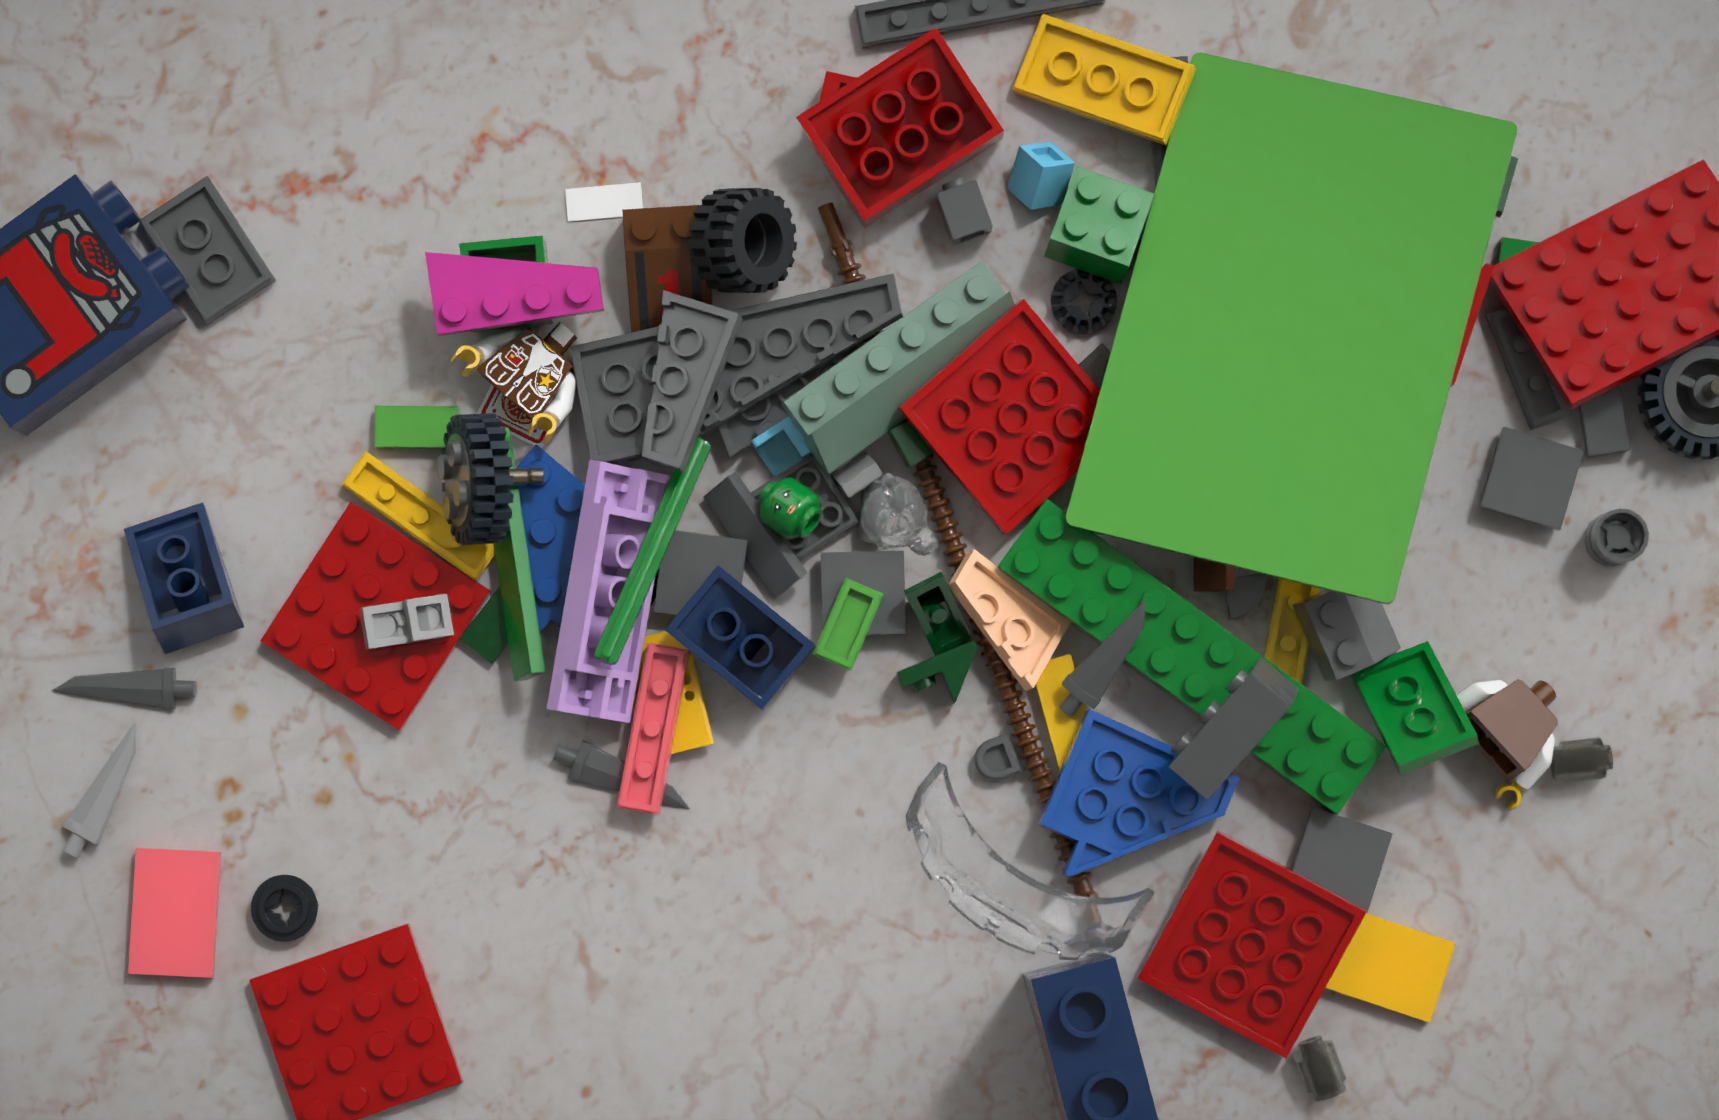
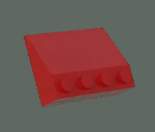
[796,27,1004,228]

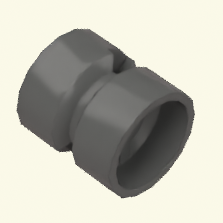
[1584,508,1649,567]

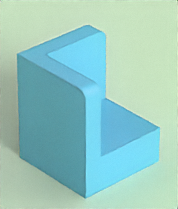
[1007,142,1075,210]
[751,416,812,477]

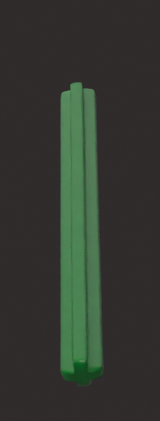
[594,437,711,665]

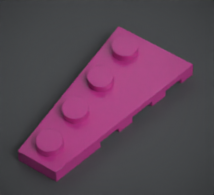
[425,252,604,336]

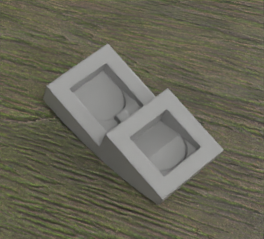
[359,594,454,650]

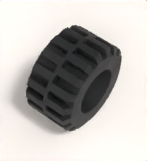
[688,188,797,293]

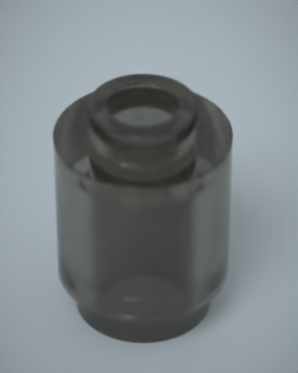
[1550,737,1613,783]
[1293,1035,1346,1101]

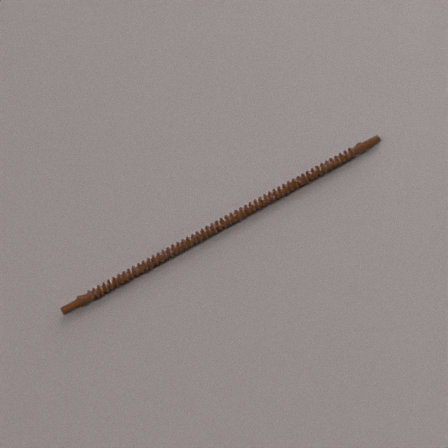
[818,202,1112,946]

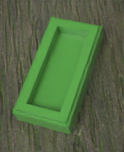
[375,405,460,449]
[813,578,884,671]

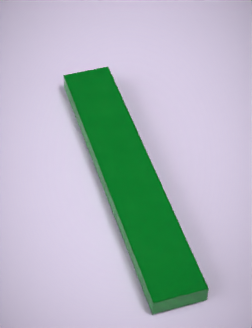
[493,427,545,681]

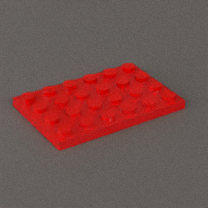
[1490,159,1719,410]

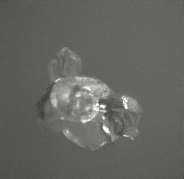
[861,473,939,556]

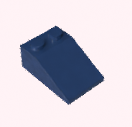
[124,502,245,654]
[665,565,816,711]

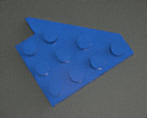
[515,444,585,633]
[1038,709,1240,877]

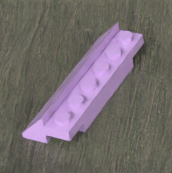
[546,460,672,723]

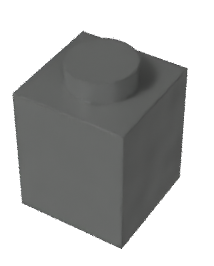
[936,177,993,246]

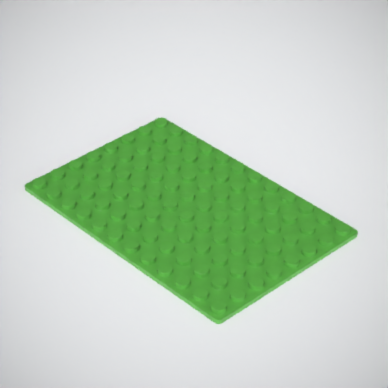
[1066,52,1517,604]

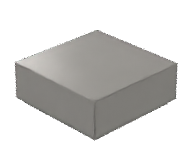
[831,451,883,497]

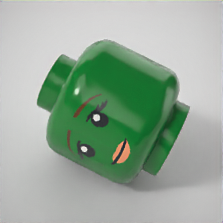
[758,477,822,539]

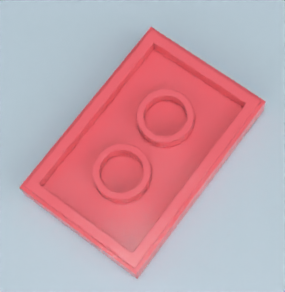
[128,848,221,978]

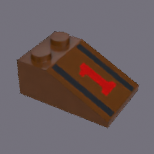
[622,205,713,333]

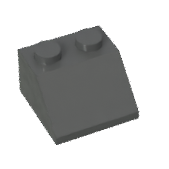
[1292,590,1401,681]

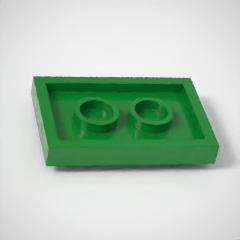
[1351,641,1479,775]

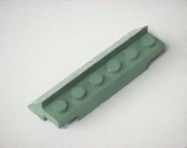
[781,261,1014,475]

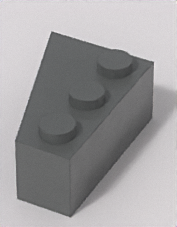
[1169,657,1299,800]

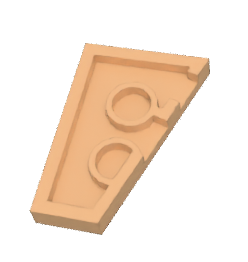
[948,549,1071,692]

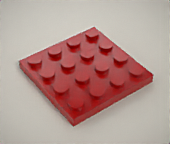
[897,299,1100,535]
[260,501,492,731]
[1138,830,1367,1059]
[249,923,464,1120]

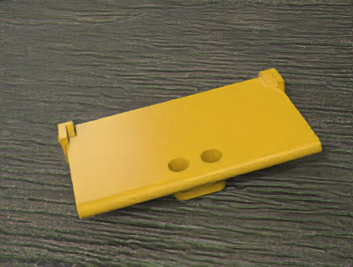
[632,631,714,754]

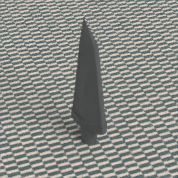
[1060,600,1146,716]
[51,667,197,709]
[553,740,690,809]

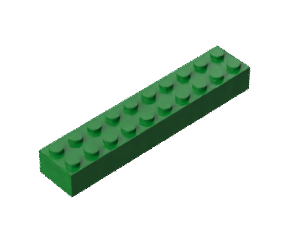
[997,499,1386,815]

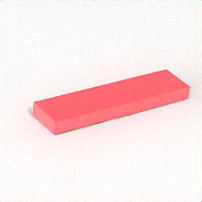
[617,643,690,815]

